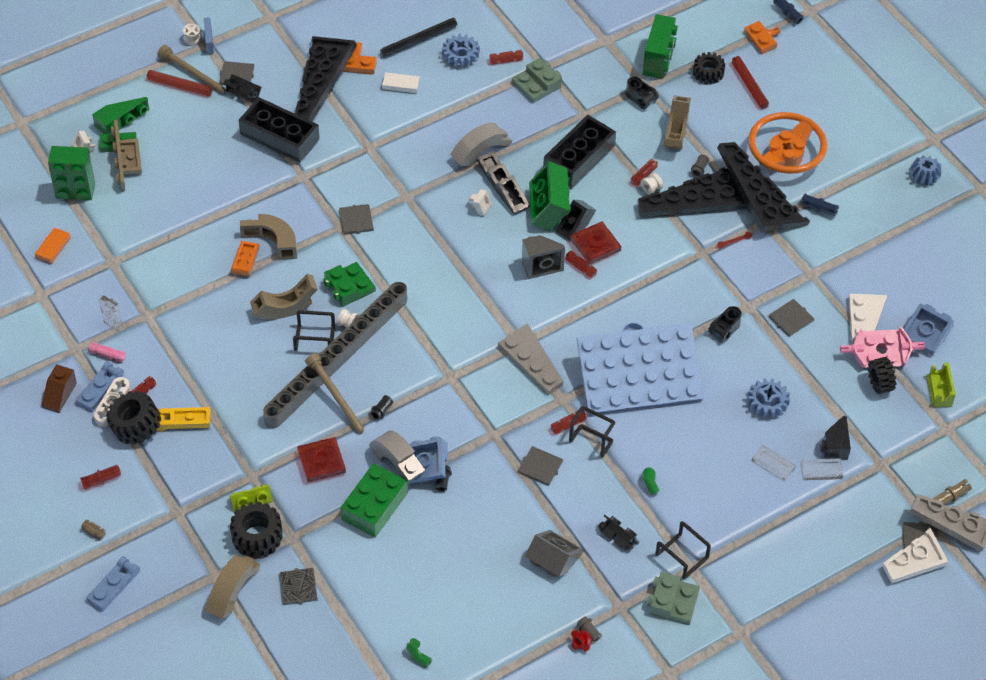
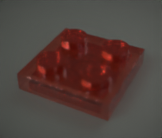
[570,221,622,265]
[297,437,346,483]

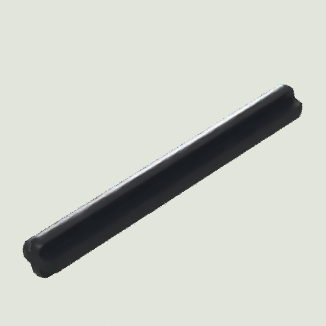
[380,17,458,57]

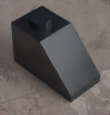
[556,200,596,241]
[820,416,851,460]

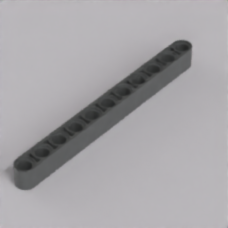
[263,282,408,429]

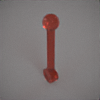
[717,232,752,248]

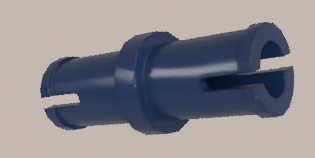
[773,0,804,25]
[801,193,839,217]

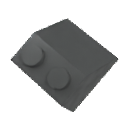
[522,235,565,279]
[525,530,584,577]

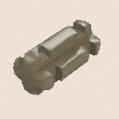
[81,519,106,540]

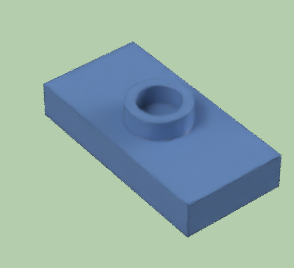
[201,17,214,55]

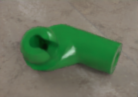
[642,467,660,495]
[406,638,432,667]

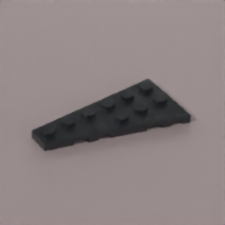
[295,36,357,121]
[717,142,810,232]
[637,167,748,217]

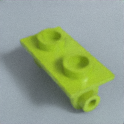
[229,484,273,512]

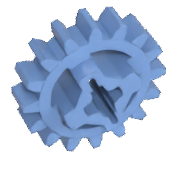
[442,34,480,67]
[747,378,790,418]

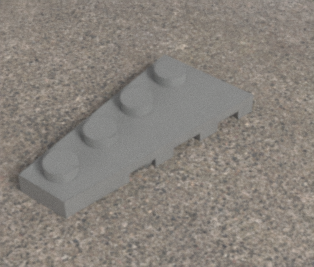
[498,323,563,395]
[909,494,986,552]

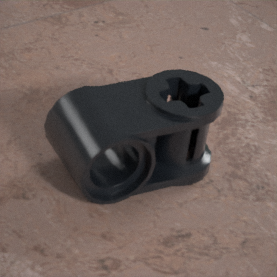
[625,76,659,109]
[708,306,742,343]

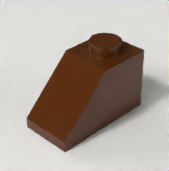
[41,364,77,413]

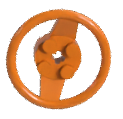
[748,112,828,174]

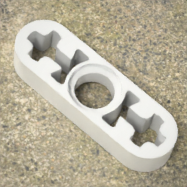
[94,377,131,427]

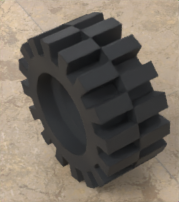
[693,52,726,84]
[868,357,897,394]

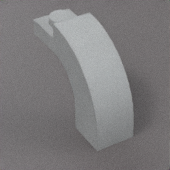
[450,123,513,167]
[369,430,425,483]

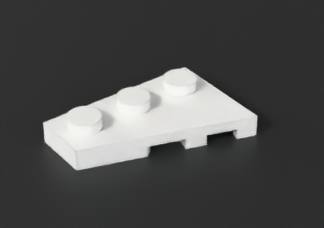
[849,294,887,344]
[883,528,948,584]

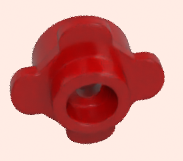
[571,630,591,652]

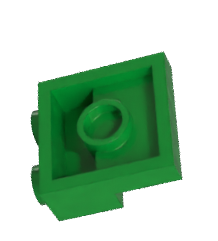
[323,262,376,307]

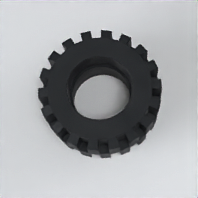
[106,391,161,445]
[230,502,283,558]

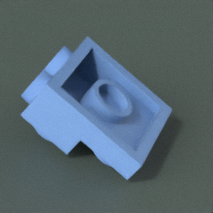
[904,303,954,354]
[408,437,448,484]

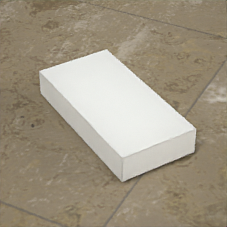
[382,72,420,93]

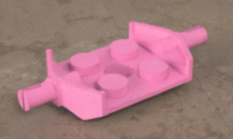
[840,327,925,368]

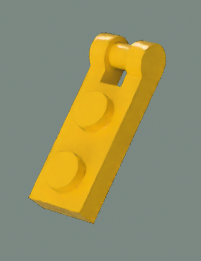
[156,407,211,431]

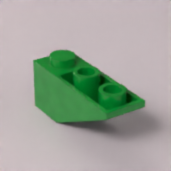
[92,97,149,134]

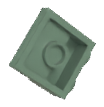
[512,58,562,103]
[647,572,700,625]

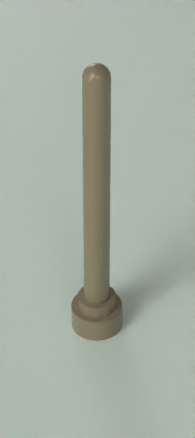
[157,45,226,93]
[304,353,364,433]

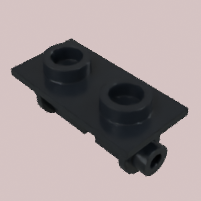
[224,74,262,102]
[598,514,640,551]

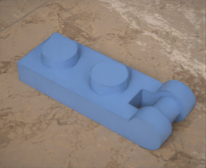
[76,361,124,412]
[86,556,140,612]

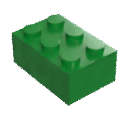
[642,14,678,79]
[48,146,95,200]
[529,161,571,231]
[340,463,408,538]

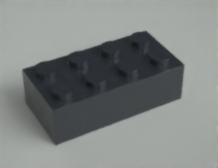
[238,97,320,162]
[543,114,616,188]

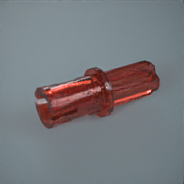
[80,465,121,490]

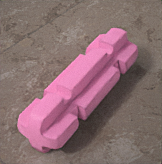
[88,342,126,362]

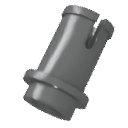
[691,154,709,177]
[577,616,602,644]

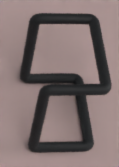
[293,310,335,351]
[569,406,615,457]
[655,521,711,579]

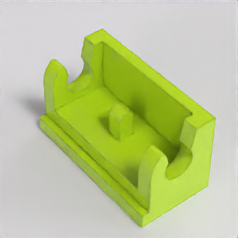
[926,363,956,408]

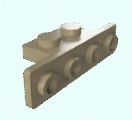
[111,120,142,191]

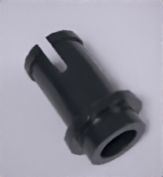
[370,395,394,420]
[434,465,452,492]

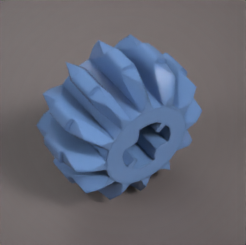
[910,155,942,185]

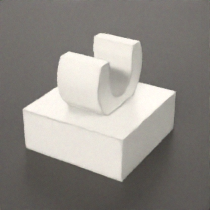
[72,131,96,151]
[468,189,492,216]

